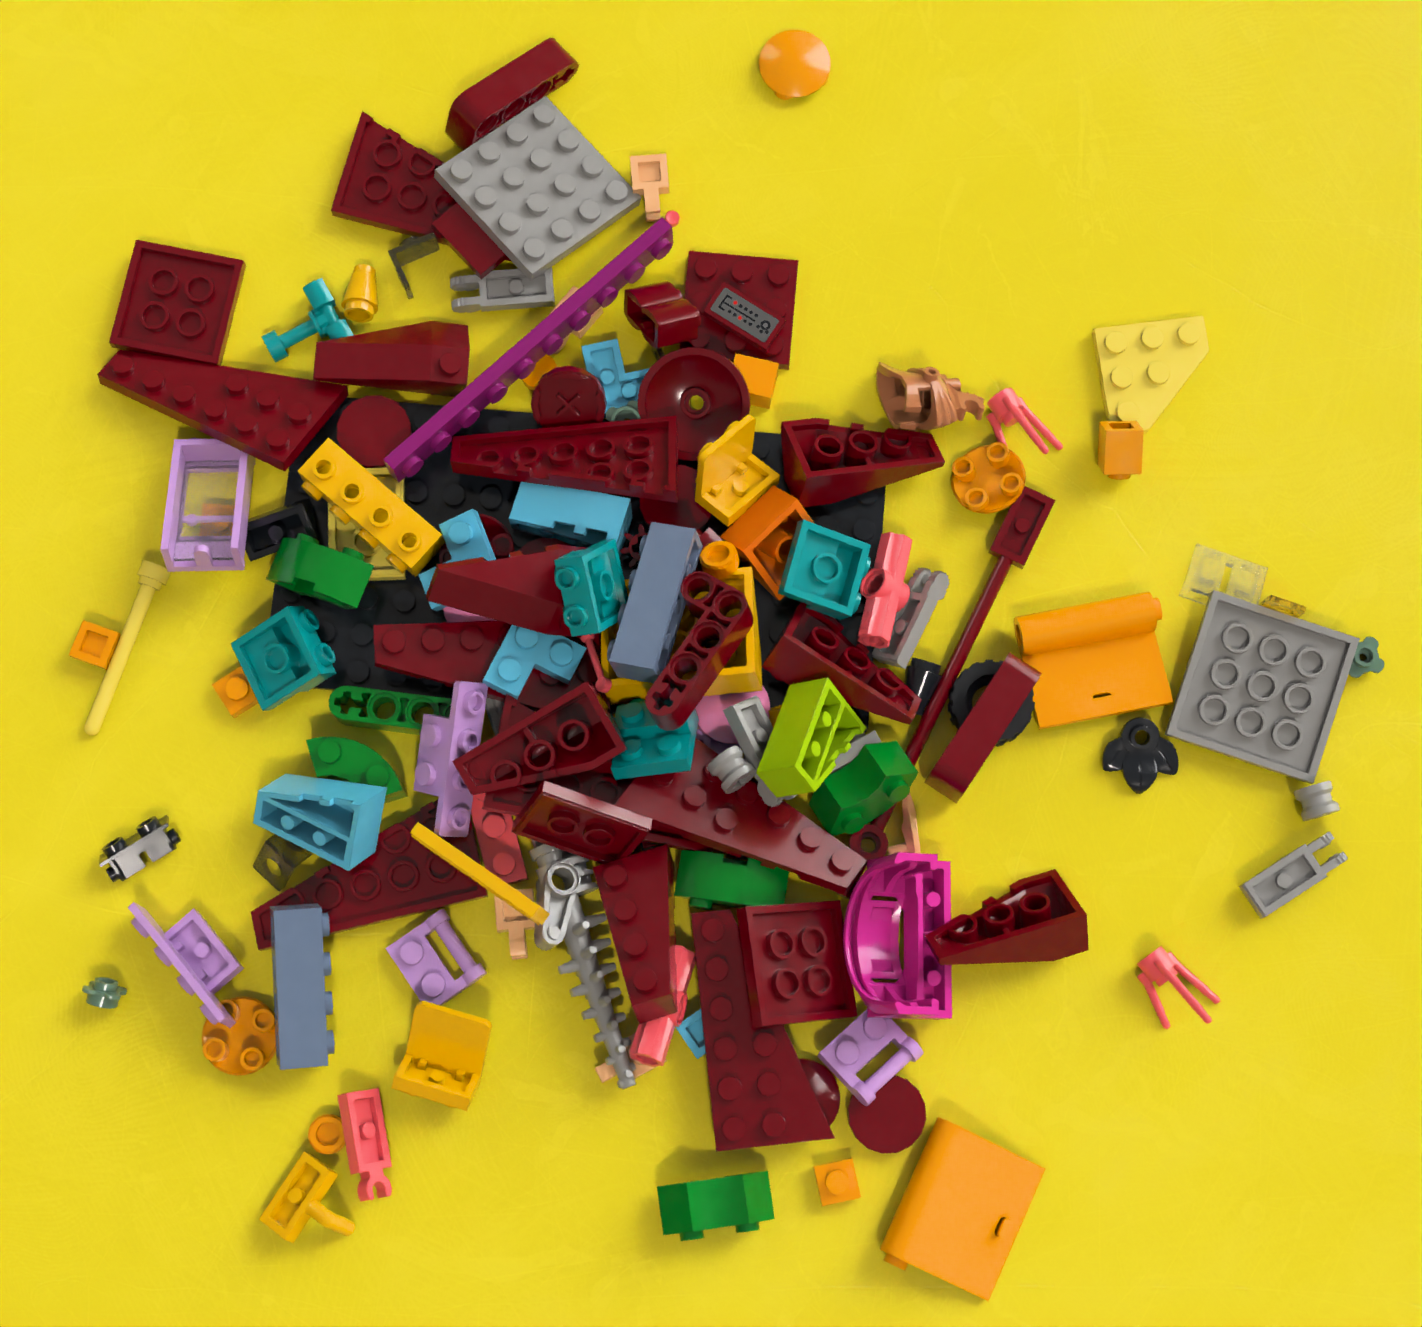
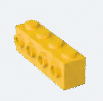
[298,437,445,577]

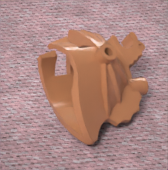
[876,362,985,432]

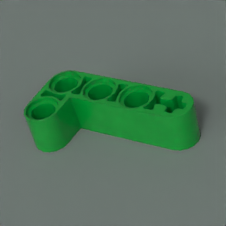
[329,686,452,735]

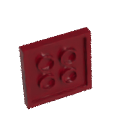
[109,240,246,366]
[679,251,798,370]
[737,900,857,1028]

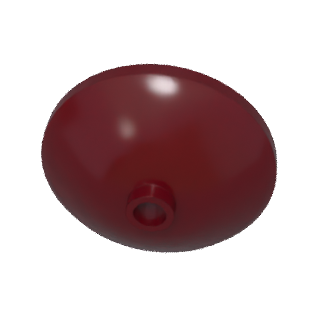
[638,347,751,461]

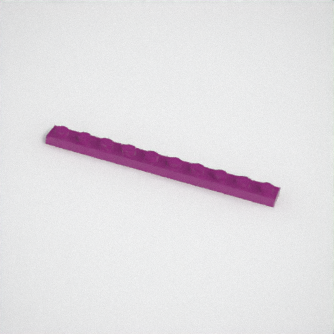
[383,217,673,483]

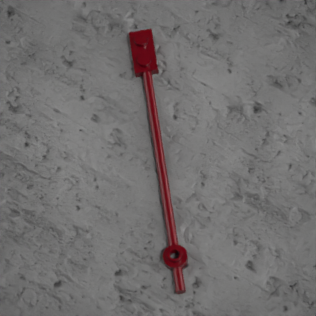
[837,486,1056,899]

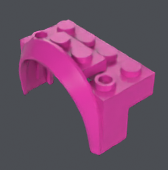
[843,852,952,1020]

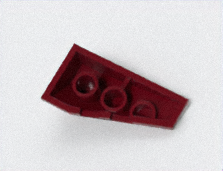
[925,869,1089,965]

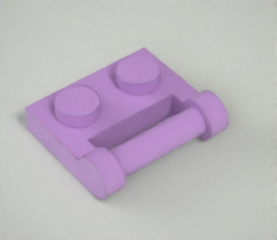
[385,909,487,1006]
[818,1009,924,1106]

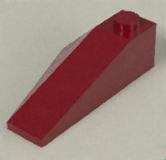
[313,321,470,397]
[780,418,945,507]
[426,544,587,637]
[762,602,922,725]
[452,681,628,795]

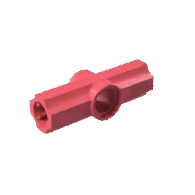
[857,532,912,649]
[629,945,696,1067]

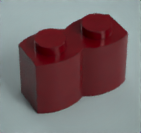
[624,281,701,348]

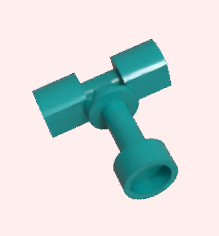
[261,278,354,363]

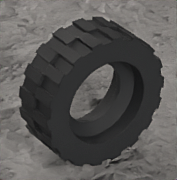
[947,660,1035,747]

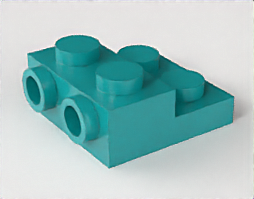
[778,519,871,620]
[554,539,628,637]
[231,606,336,711]
[611,698,699,780]

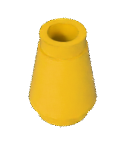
[341,264,378,322]

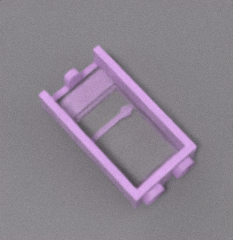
[160,438,256,572]

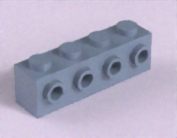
[607,522,703,683]
[270,903,335,1070]

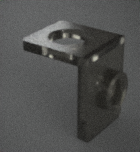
[388,232,440,300]
[253,834,314,891]

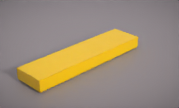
[410,822,550,926]

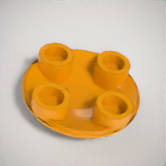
[759,30,831,100]
[951,442,1026,514]
[202,997,276,1076]

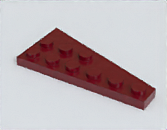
[373,621,610,711]
[251,800,488,951]

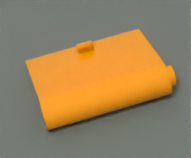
[1014,592,1173,730]
[880,1117,1045,1301]

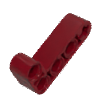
[445,38,579,151]
[645,571,753,731]
[924,652,1042,803]

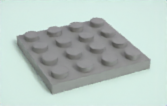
[434,96,641,282]
[1164,590,1360,784]

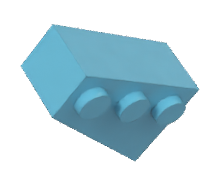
[509,482,632,558]
[253,773,387,871]

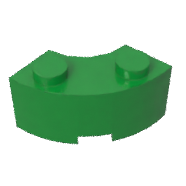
[266,533,374,609]
[306,737,408,804]
[809,741,918,836]
[674,850,789,910]
[657,1171,775,1241]

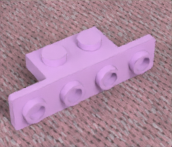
[413,681,488,837]
[128,902,244,1028]

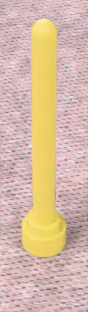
[84,560,171,735]

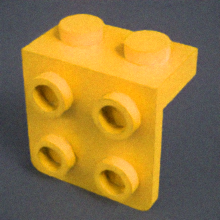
[695,415,780,527]
[392,1001,492,1111]

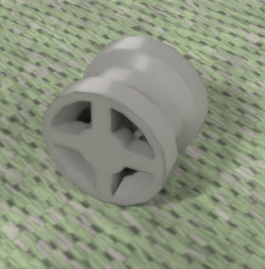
[707,745,757,794]
[1293,781,1340,821]

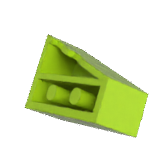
[756,677,866,798]

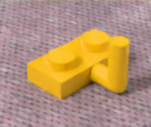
[259,1151,355,1243]

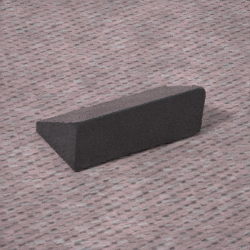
[245,498,319,561]

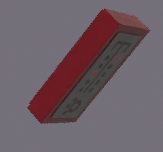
[703,281,786,354]

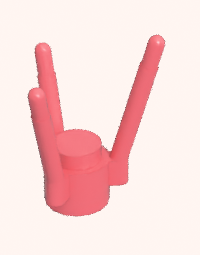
[986,388,1063,454]
[1137,946,1220,1029]

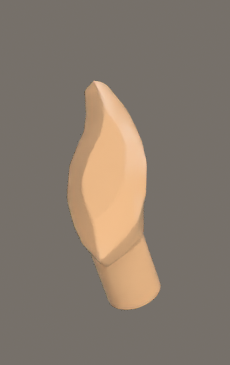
[888,792,921,855]

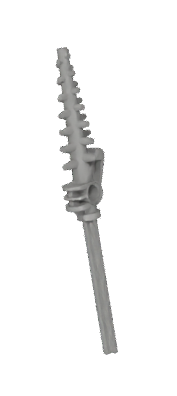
[485,698,636,1090]

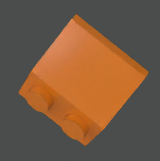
[720,485,814,601]

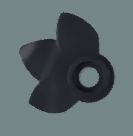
[1102,717,1179,794]

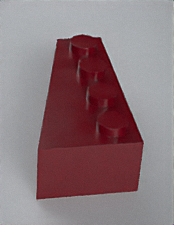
[593,844,677,1024]

